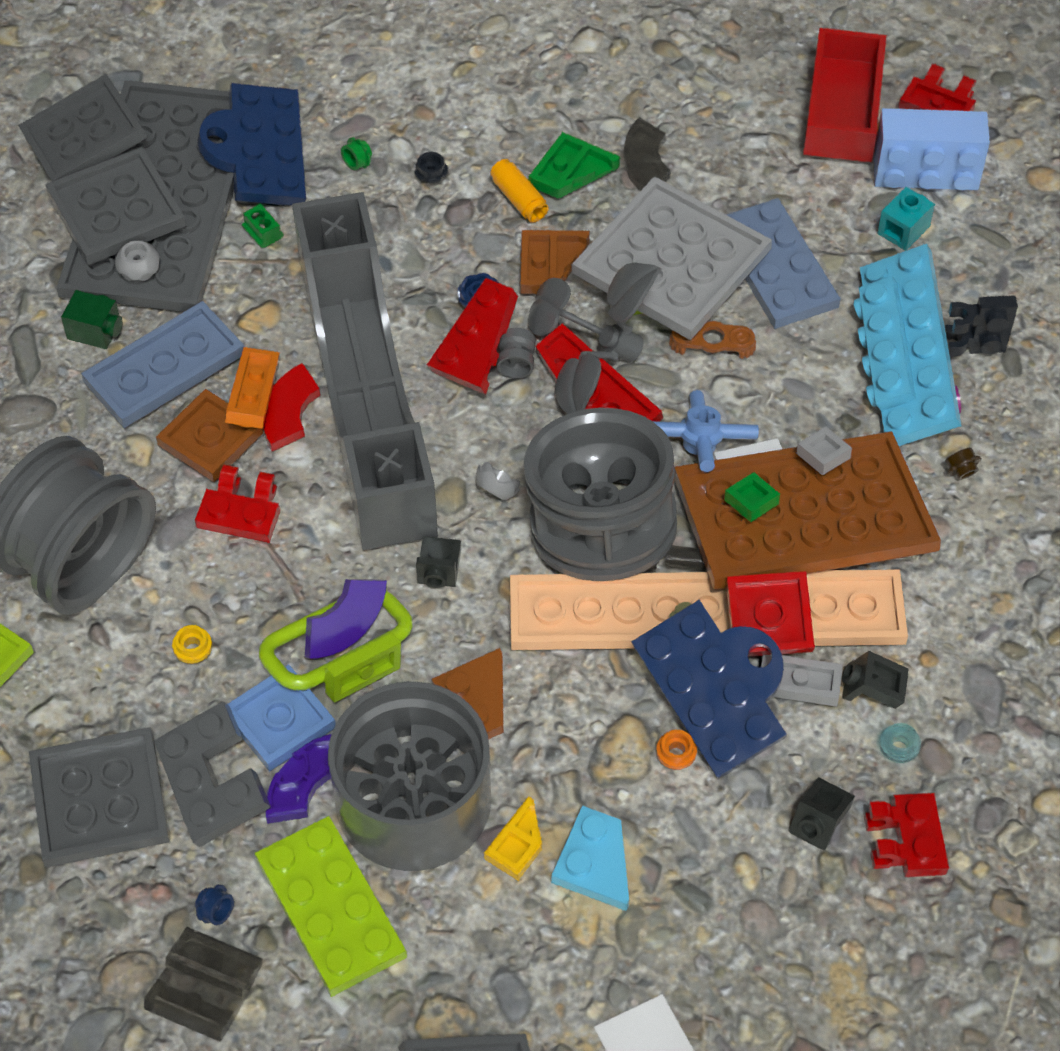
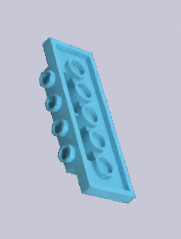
[854,244,962,446]

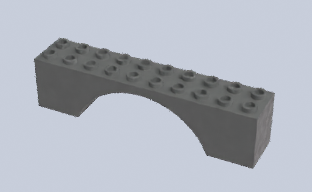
[292,192,438,550]

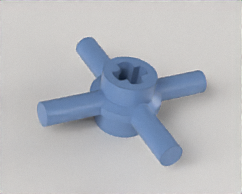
[653,390,759,472]

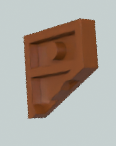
[431,648,504,739]

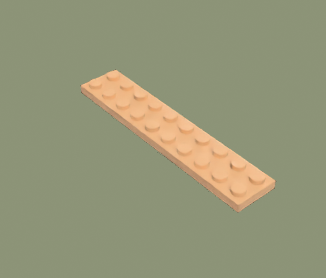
[510,569,908,650]

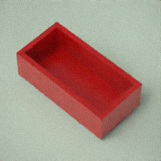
[803,27,887,163]

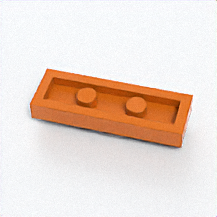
[225,347,280,429]

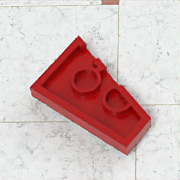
[427,278,518,395]

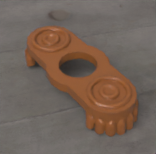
[669,321,756,359]

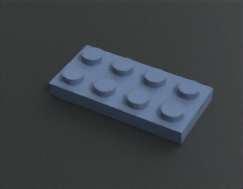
[727,198,841,329]
[81,301,245,428]

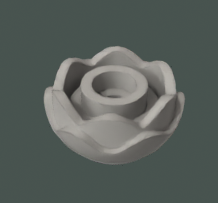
[115,240,160,281]
[476,462,520,500]

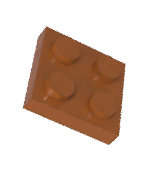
[156,388,263,482]

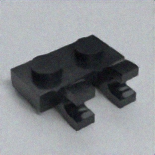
[945,295,1018,357]

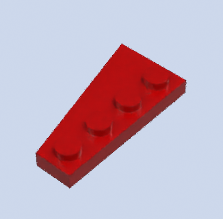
[536,323,663,422]

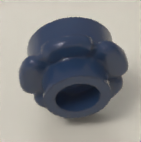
[195,884,234,926]

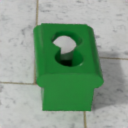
[242,204,284,248]

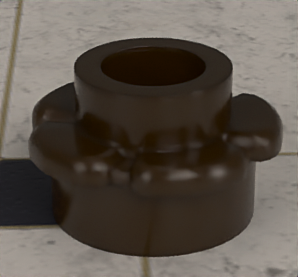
[945,448,982,480]

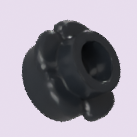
[414,152,448,184]

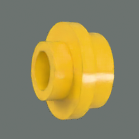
[172,625,212,664]

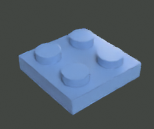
[227,664,336,772]

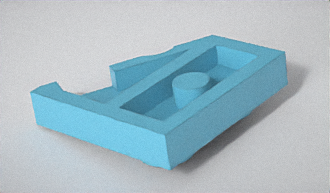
[551,806,629,911]

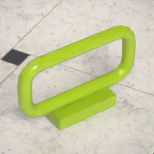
[259,590,413,703]

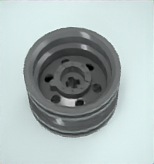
[0,436,156,615]

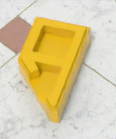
[484,796,542,881]

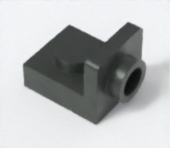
[416,536,462,588]
[842,651,909,709]
[789,777,855,850]

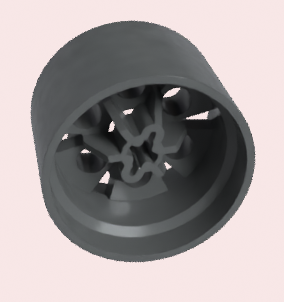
[328,681,491,871]

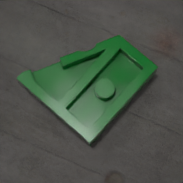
[528,132,620,199]

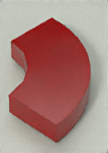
[263,363,321,452]

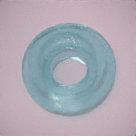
[880,723,921,763]

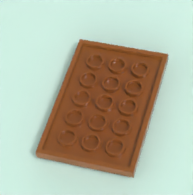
[674,431,941,590]

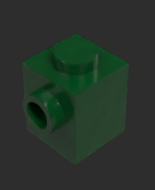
[61,290,122,350]

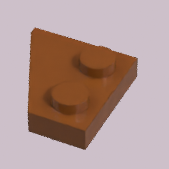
[521,230,590,294]

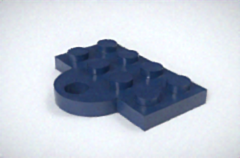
[197,83,306,206]
[631,599,787,780]

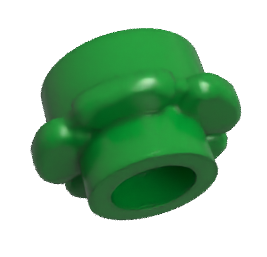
[341,137,372,171]

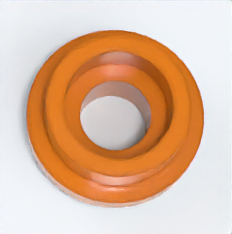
[656,729,697,770]

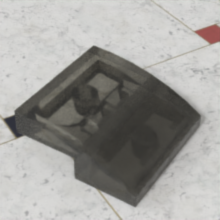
[144,927,263,1042]

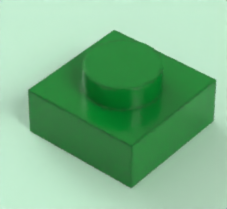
[724,472,780,522]

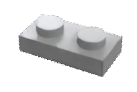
[761,655,843,707]

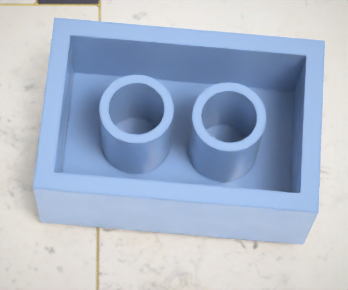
[873,108,990,190]

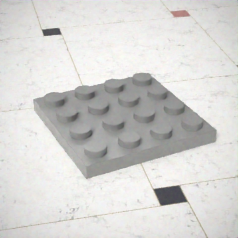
[572,176,772,340]

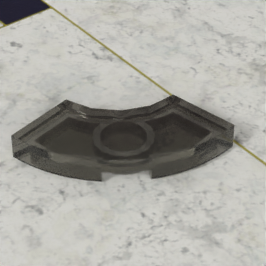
[624,117,671,191]

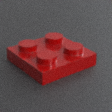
[726,571,815,656]

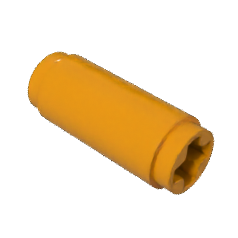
[490,159,549,223]

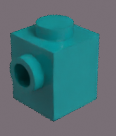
[877,186,935,251]

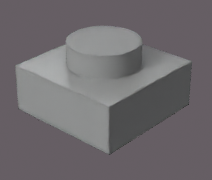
[797,426,852,475]

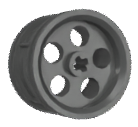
[524,408,677,581]

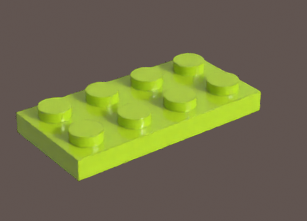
[254,816,407,997]

